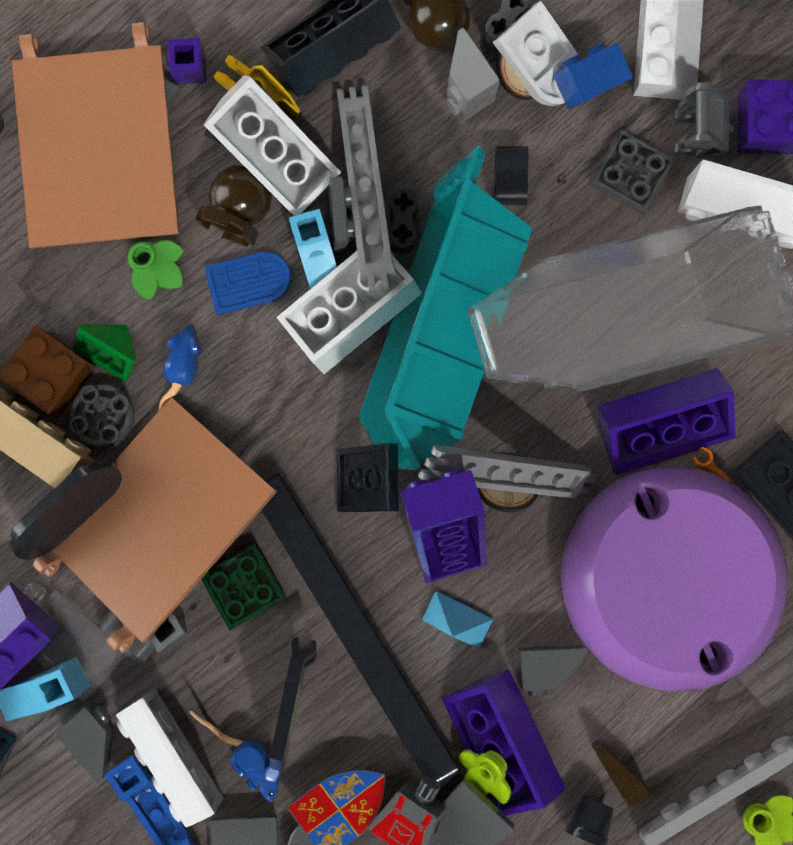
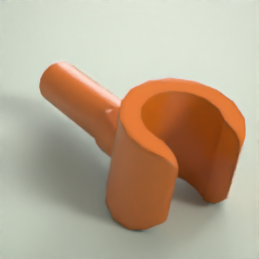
[692,447,732,482]

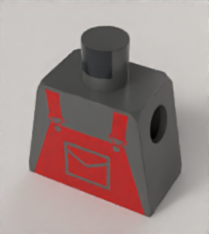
[368,776,446,845]

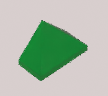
[73,324,136,382]

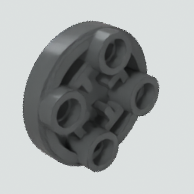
[69,383,135,447]

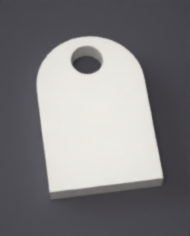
[493,1,578,106]

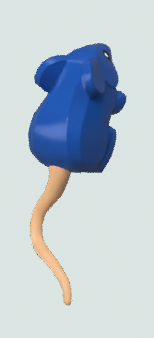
[159,325,202,410]
[189,710,281,802]

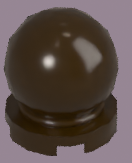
[403,0,470,51]
[195,165,272,247]

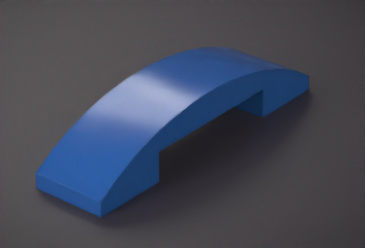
[104,755,196,845]

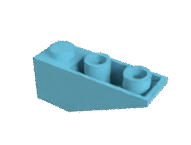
[289,209,337,289]
[0,657,90,721]

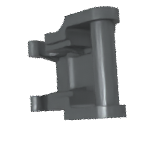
[674,82,734,158]

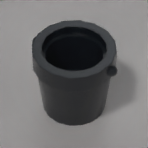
[565,796,614,845]

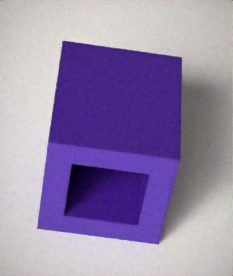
[168,38,207,84]

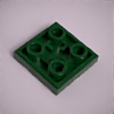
[201,543,287,631]

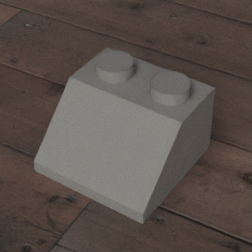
[446,27,500,121]

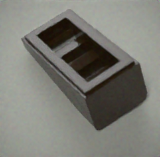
[592,741,652,807]

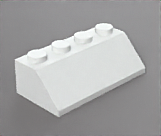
[633,0,704,100]
[203,75,341,216]
[678,160,793,249]
[276,251,422,374]
[116,689,224,827]

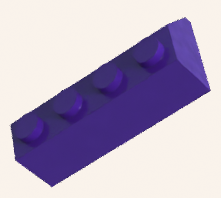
[596,368,736,475]
[0,582,60,689]
[442,669,566,816]

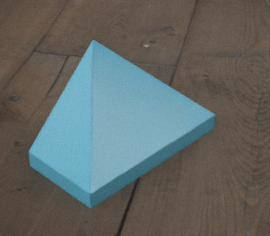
[422,591,493,648]

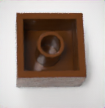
[0,325,96,418]

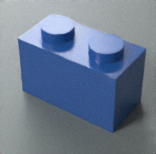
[553,42,633,110]

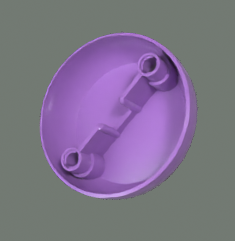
[561,466,788,691]

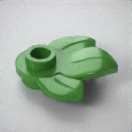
[128,240,184,300]

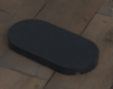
[9,460,122,560]

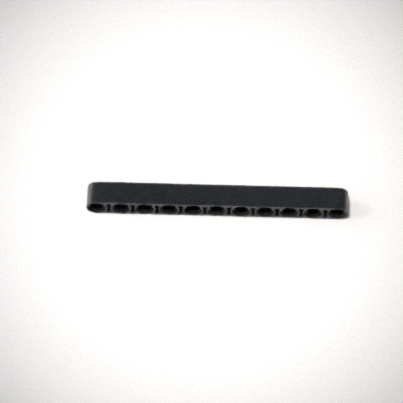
[262,472,462,787]

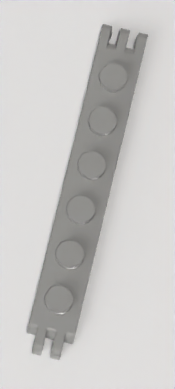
[337,85,394,294]
[418,445,597,498]
[638,735,793,845]

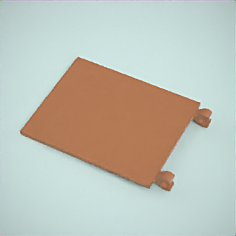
[11,22,179,249]
[33,397,277,653]

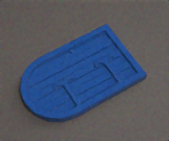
[204,252,291,316]

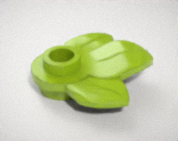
[458,750,511,804]
[742,795,793,845]

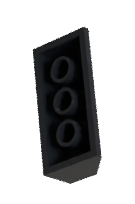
[260,0,401,97]

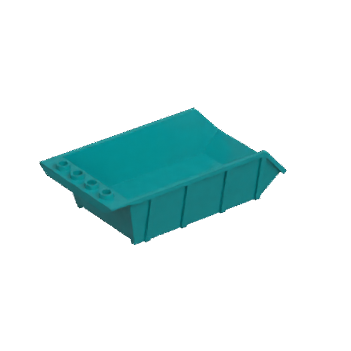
[358,145,533,470]

